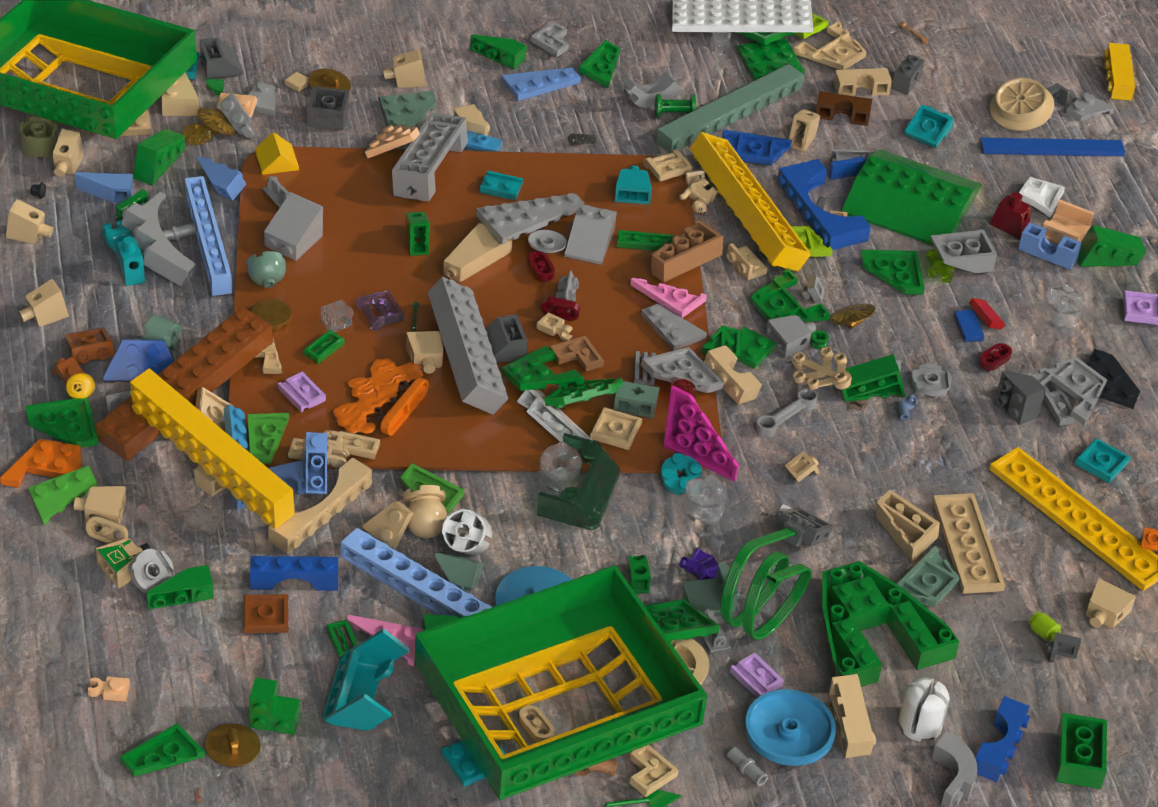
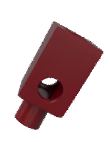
[990,192,1031,239]

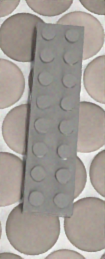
[427,277,508,414]

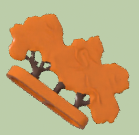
[332,358,429,436]

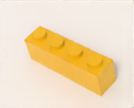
[1103,43,1135,101]

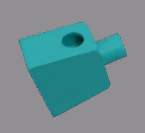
[615,165,652,204]
[116,236,145,287]

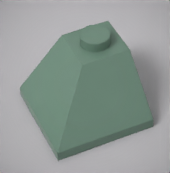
[435,552,485,592]

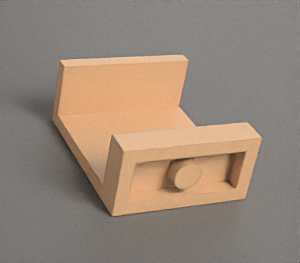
[1043,200,1094,244]

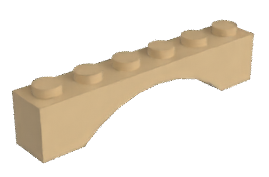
[268,458,372,554]

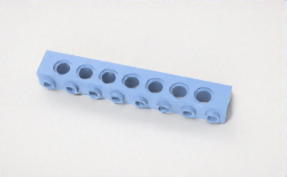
[185,176,232,296]
[340,528,492,618]

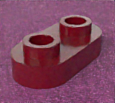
[528,251,555,282]
[541,296,581,321]
[979,343,1012,371]

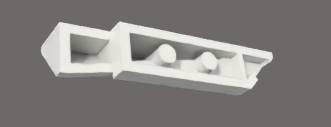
[517,389,597,449]

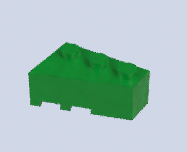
[133,129,185,186]
[1077,225,1146,267]
[836,354,906,401]

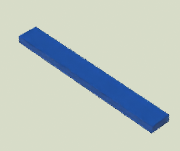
[980,137,1125,156]

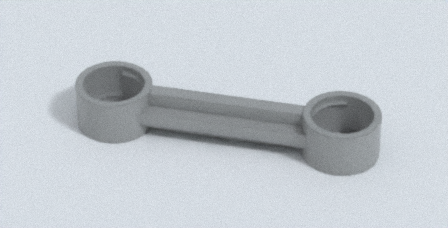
[756,388,818,438]

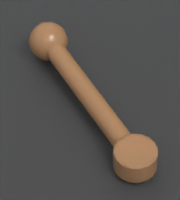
[900,21,928,44]

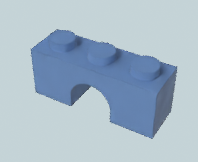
[1018,222,1082,270]

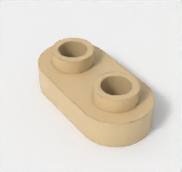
[86,516,128,544]
[519,705,554,742]

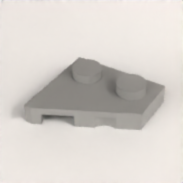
[248,81,275,117]

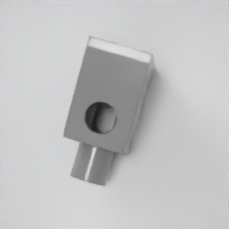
[766,315,816,358]

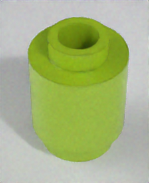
[1028,612,1061,642]

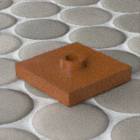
[244,594,289,633]

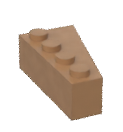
[651,219,723,283]

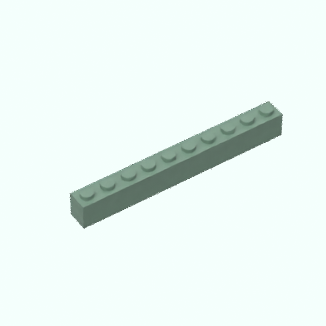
[656,64,803,153]

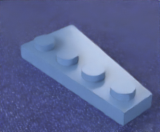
[501,67,581,101]

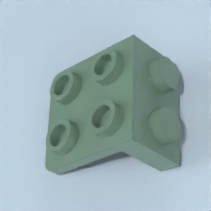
[683,563,740,614]

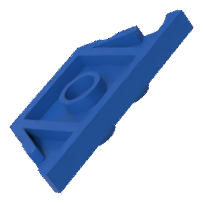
[722,130,792,165]
[103,339,175,381]

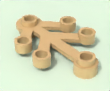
[792,347,852,390]

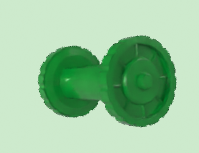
[654,94,696,118]

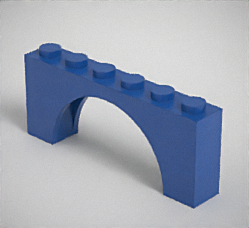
[777,159,871,250]

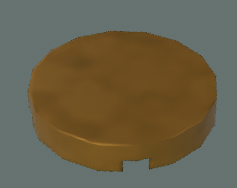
[251,299,291,331]

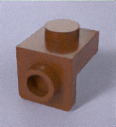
[51,356,84,385]

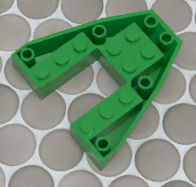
[822,561,960,687]

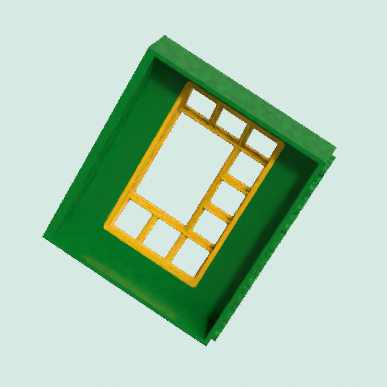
[0,0,197,139]
[414,565,707,801]

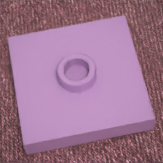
[1123,290,1158,325]

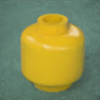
[66,373,95,399]

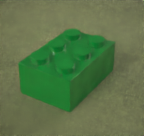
[1056,713,1107,789]

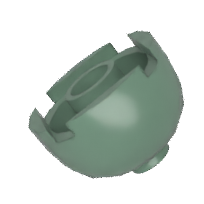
[246,251,286,288]

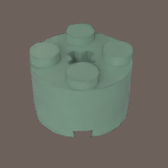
[140,314,182,353]

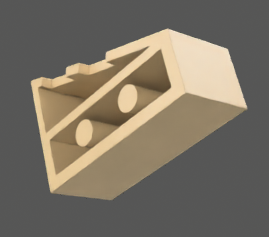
[162,72,199,116]
[876,490,940,563]
[826,674,876,758]

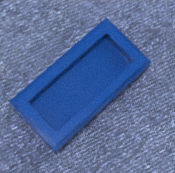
[828,157,866,180]
[954,310,984,342]

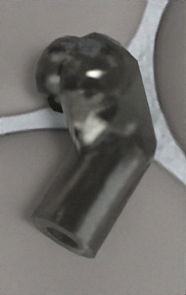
[568,133,596,146]

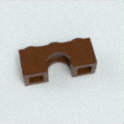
[815,91,872,126]

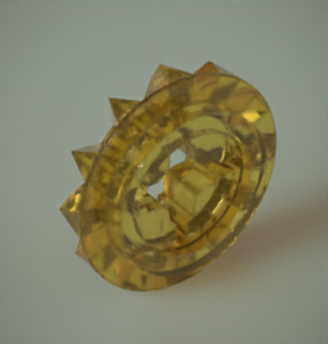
[182,122,212,145]

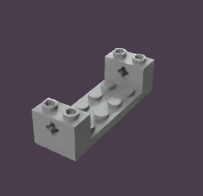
[392,113,468,201]

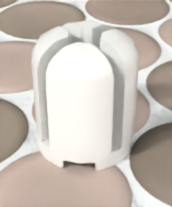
[442,509,492,556]
[898,677,950,742]

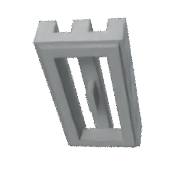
[634,351,656,385]

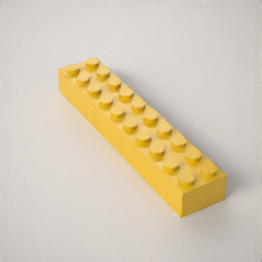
[689,132,811,272]
[130,368,295,529]

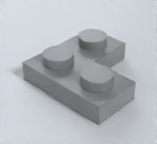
[530,22,569,57]

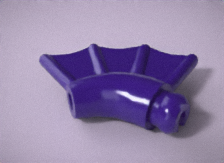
[679,548,718,580]

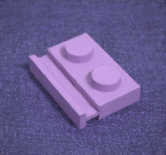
[278,371,326,412]
[730,653,784,698]

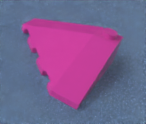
[663,386,739,482]

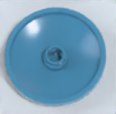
[495,566,573,606]
[745,689,836,766]

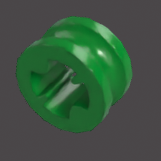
[810,330,829,349]

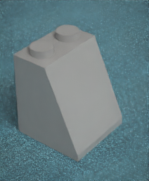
[264,192,323,261]

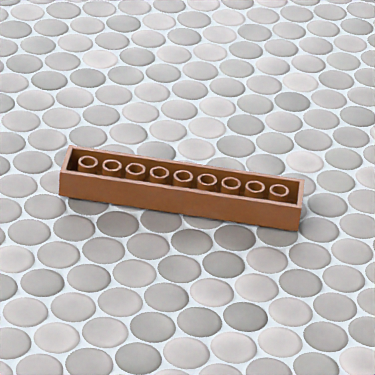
[95,306,274,462]

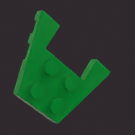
[750,268,830,322]
[502,346,584,391]

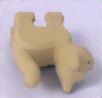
[679,178,718,214]

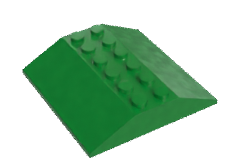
[841,149,982,245]

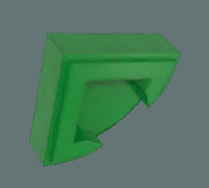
[206,79,224,96]

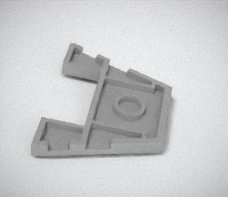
[1026,357,1107,425]

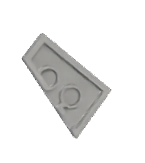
[641,304,707,351]

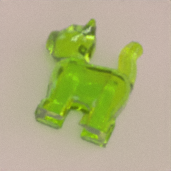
[926,249,956,283]

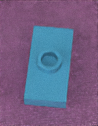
[465,131,503,151]

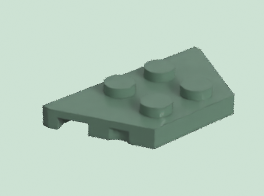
[897,546,960,607]

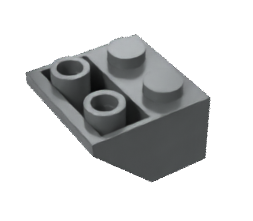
[200,38,243,79]
[485,314,528,363]
[995,371,1046,425]

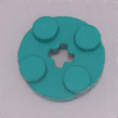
[660,453,702,495]

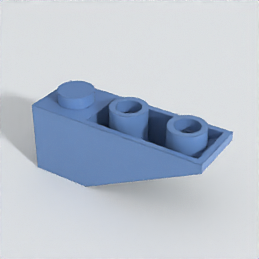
[197,156,246,201]
[75,172,134,203]
[303,432,327,495]

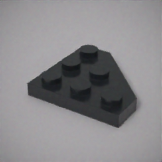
[1087,349,1140,409]

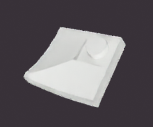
[1019,177,1065,218]

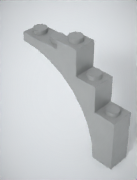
[121,191,196,287]

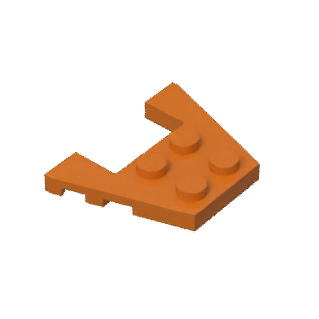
[0,439,81,488]

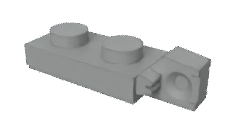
[218,93,256,139]

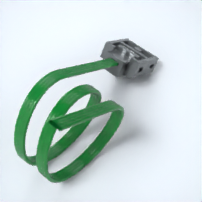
[721,507,833,640]

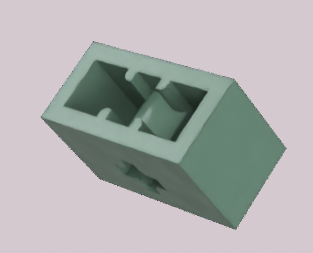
[614,381,659,419]

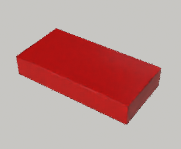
[969,298,1006,329]

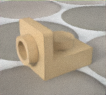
[785,451,820,483]

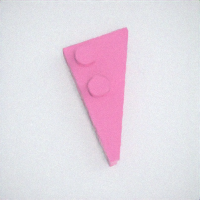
[630,278,707,318]
[347,615,424,666]

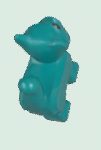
[102,220,134,253]

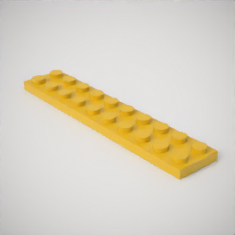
[989,447,1158,591]

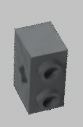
[892,54,925,95]

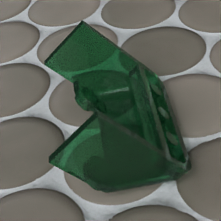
[537,433,620,530]

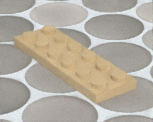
[932,493,1005,594]

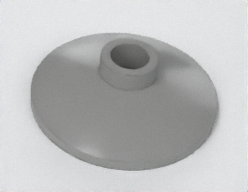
[528,230,566,253]

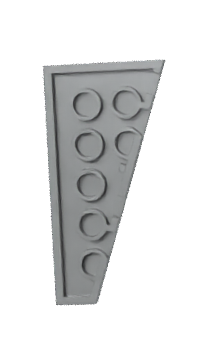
[475,193,585,245]

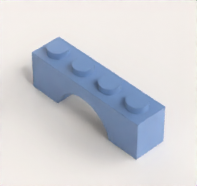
[229,460,305,509]

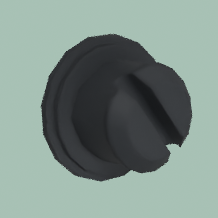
[31,182,46,199]

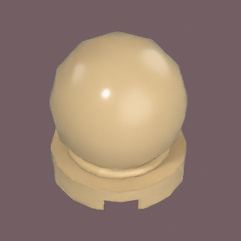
[403,485,448,539]

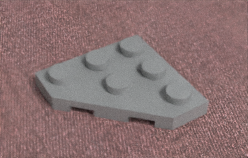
[641,347,724,393]

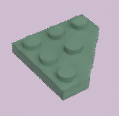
[379,91,436,127]

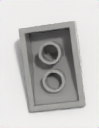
[564,204,617,265]
[930,230,997,273]

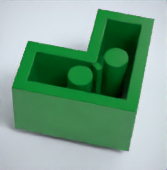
[249,677,300,735]

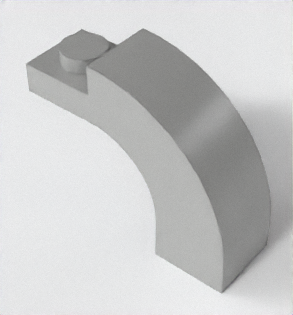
[622,71,683,108]
[932,731,977,807]

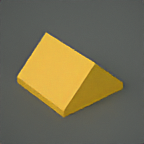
[255,132,299,175]

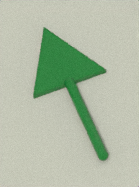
[605,789,682,807]

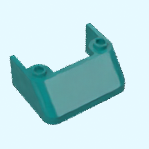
[322,629,410,731]

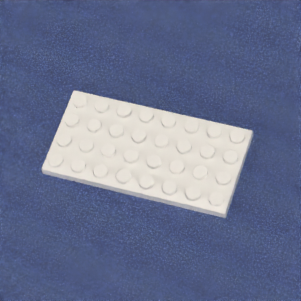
[672,0,813,32]

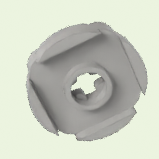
[911,363,952,397]
[128,549,173,593]

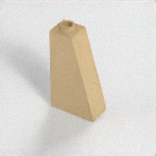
[443,223,512,283]

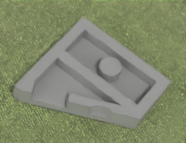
[1066,93,1114,121]

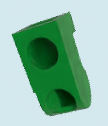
[627,555,651,594]

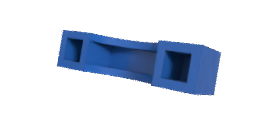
[250,556,338,591]
[975,696,1031,782]

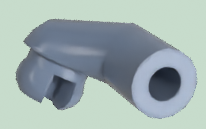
[898,395,918,421]

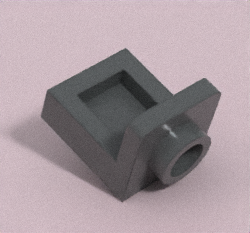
[1046,83,1070,106]
[1046,633,1081,663]

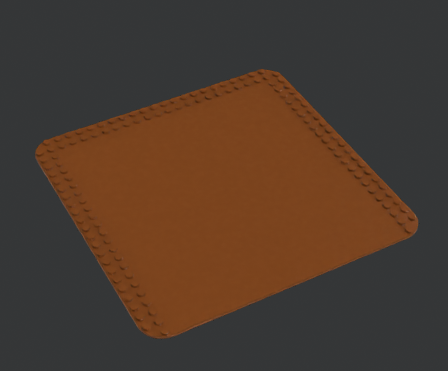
[229,146,722,474]

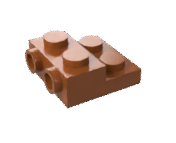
[64,327,114,364]

